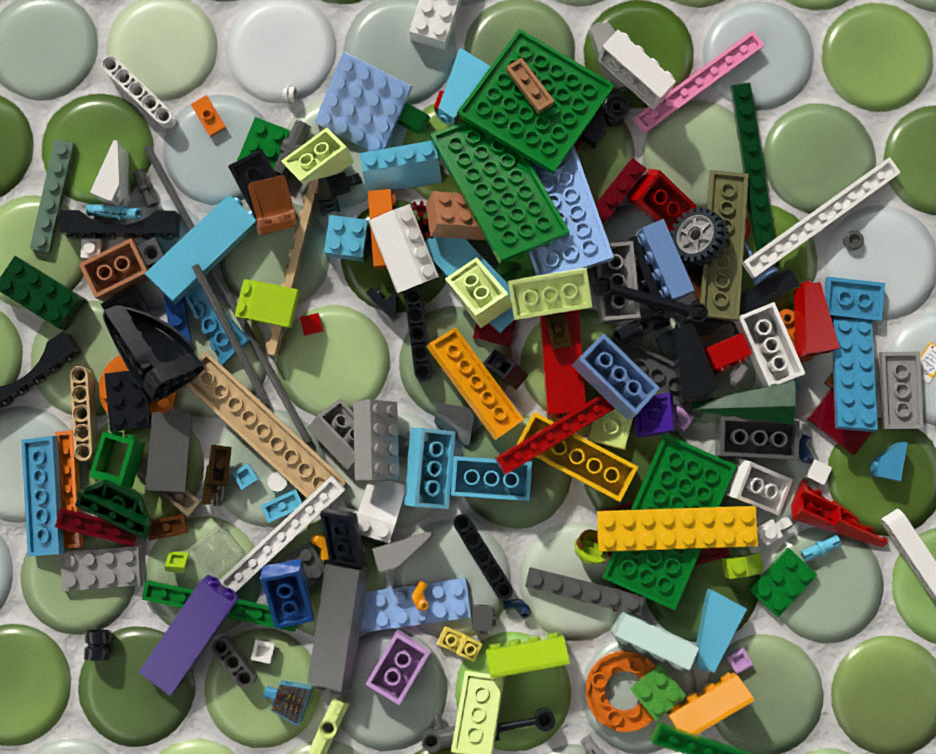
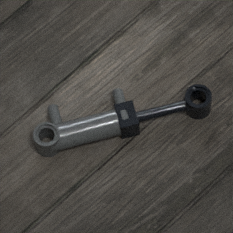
[422,707,555,753]

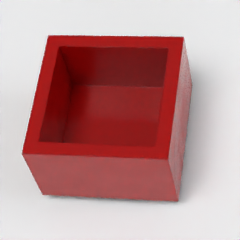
[704,332,752,374]

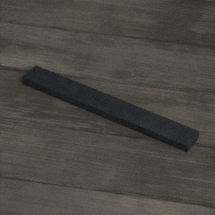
[654,268,799,355]

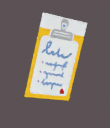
[920,341,936,384]

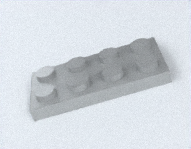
[879,352,924,429]
[60,546,142,591]

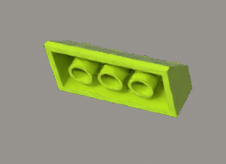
[486,632,570,678]

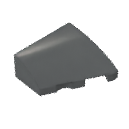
[434,402,475,446]

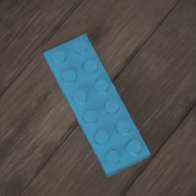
[832,318,878,432]
[21,436,64,556]

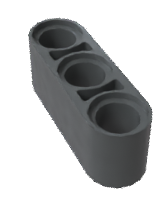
[212,636,257,688]

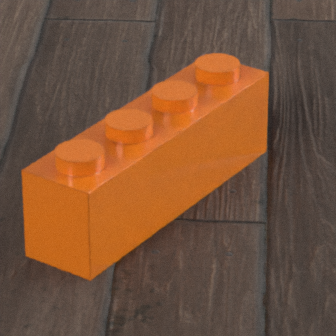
[368,189,396,270]

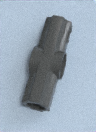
[273,120,312,179]

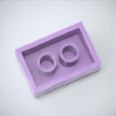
[365,629,431,705]

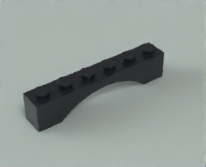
[60,210,180,240]
[0,331,82,409]

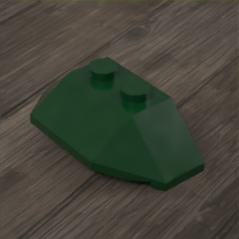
[75,479,152,540]

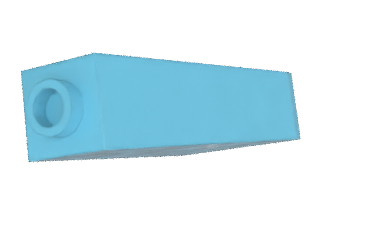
[438,48,491,126]
[694,588,747,673]

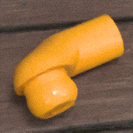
[310,533,329,560]

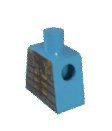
[263,680,314,726]

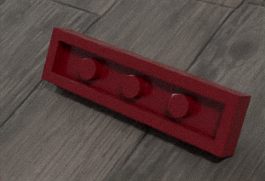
[55,508,137,546]

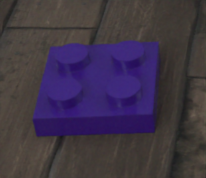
[635,393,676,438]

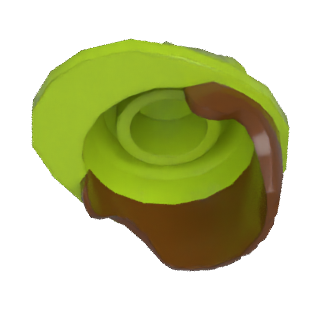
[574,529,607,564]

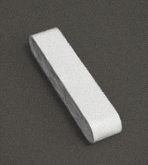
[102,56,176,129]
[880,509,936,600]

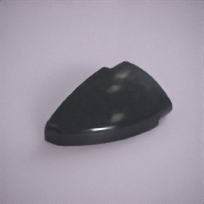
[103,306,205,402]

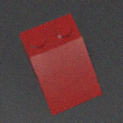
[626,169,697,233]

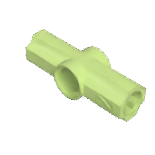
[308,696,350,754]

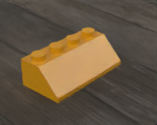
[666,672,754,735]

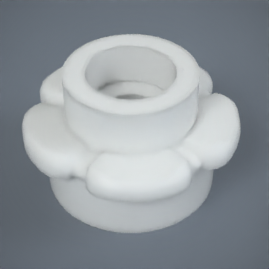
[282,85,297,104]

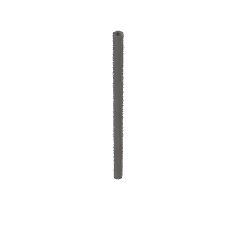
[192,264,270,405]

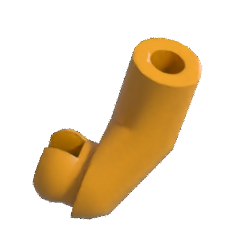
[412,580,429,611]

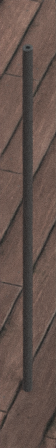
[143,145,312,444]

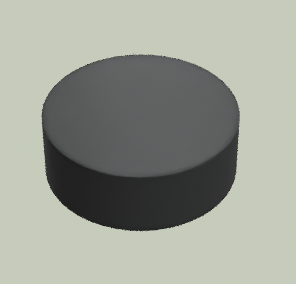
[843,231,864,251]

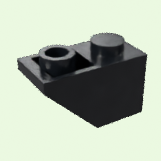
[580,105,607,149]

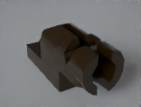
[201,445,232,506]

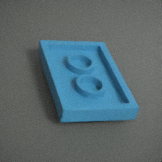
[824,277,885,322]

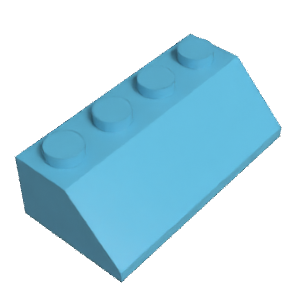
[359,141,442,194]
[403,428,456,509]

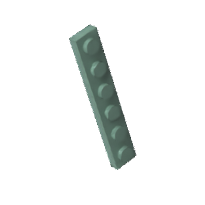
[30,139,75,254]

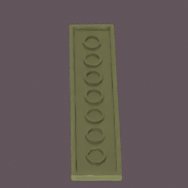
[699,170,748,322]

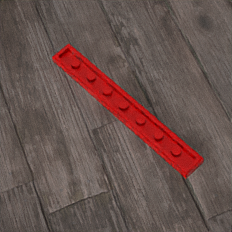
[495,395,615,475]

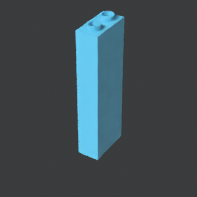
[145,194,257,304]
[425,237,514,334]

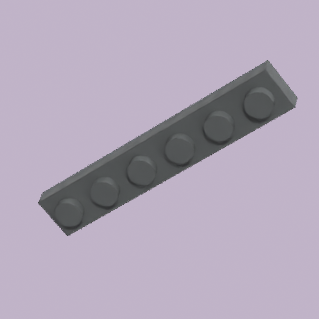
[525,567,645,616]

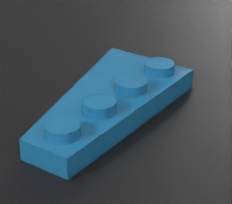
[184,284,250,366]

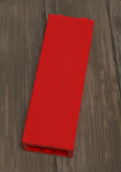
[539,310,586,418]

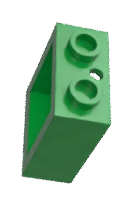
[89,431,146,488]

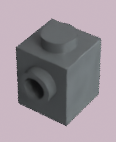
[472,604,496,634]

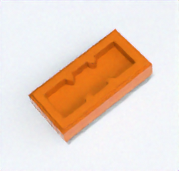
[191,95,226,137]

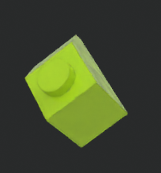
[722,553,763,579]

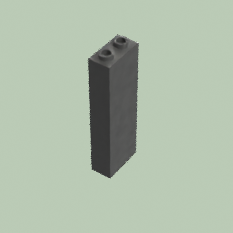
[307,564,369,694]

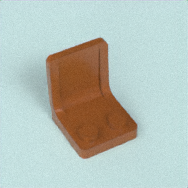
[248,175,297,235]

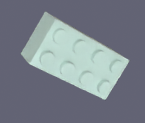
[611,611,699,671]

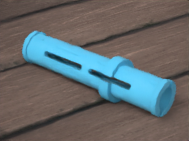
[86,204,142,220]

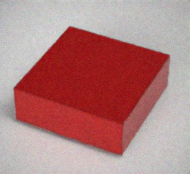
[300,313,323,336]

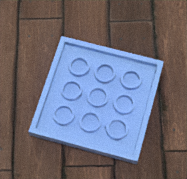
[314,52,413,151]

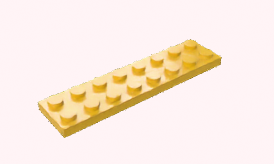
[596,506,758,551]

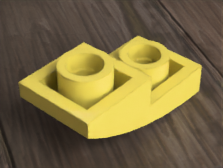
[437,625,482,662]

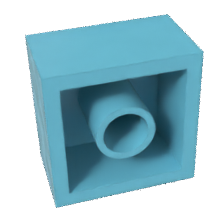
[324,215,369,262]

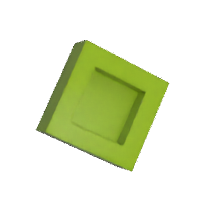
[164,551,189,573]

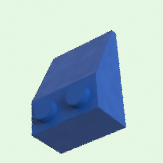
[260,559,314,629]

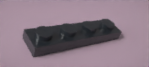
[627,235,660,312]

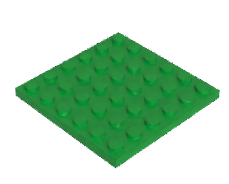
[457,28,615,175]

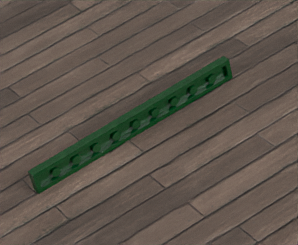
[730,83,779,268]

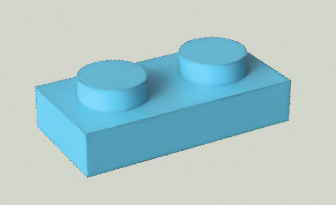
[260,489,303,523]

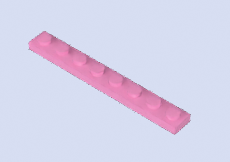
[633,31,764,134]

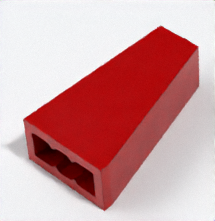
[794,281,840,358]

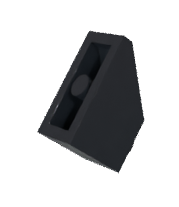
[483,349,528,390]

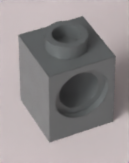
[137,237,166,268]

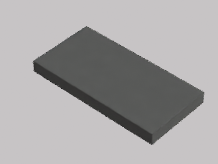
[145,412,192,492]

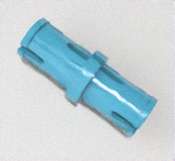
[800,535,842,562]

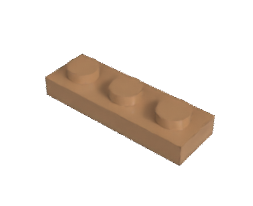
[505,58,555,114]

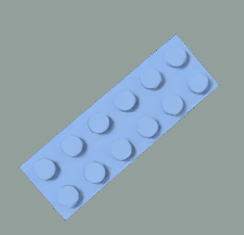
[360,577,471,633]

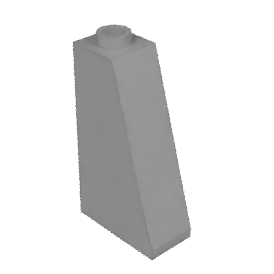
[588,22,630,96]

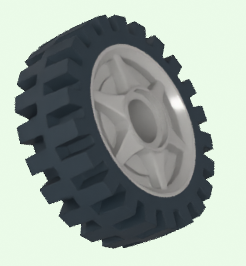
[670,207,729,267]

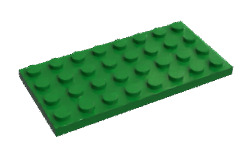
[430,121,570,263]
[602,434,737,610]

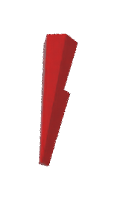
[791,479,888,548]

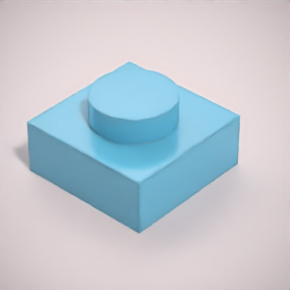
[231,463,260,490]

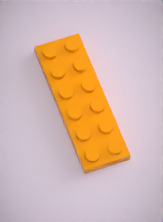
[426,327,524,440]

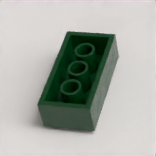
[0,256,87,331]

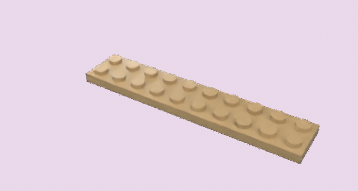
[186,351,347,498]

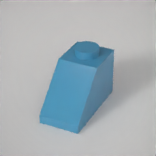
[870,442,907,481]

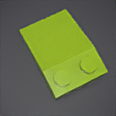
[235,279,300,328]

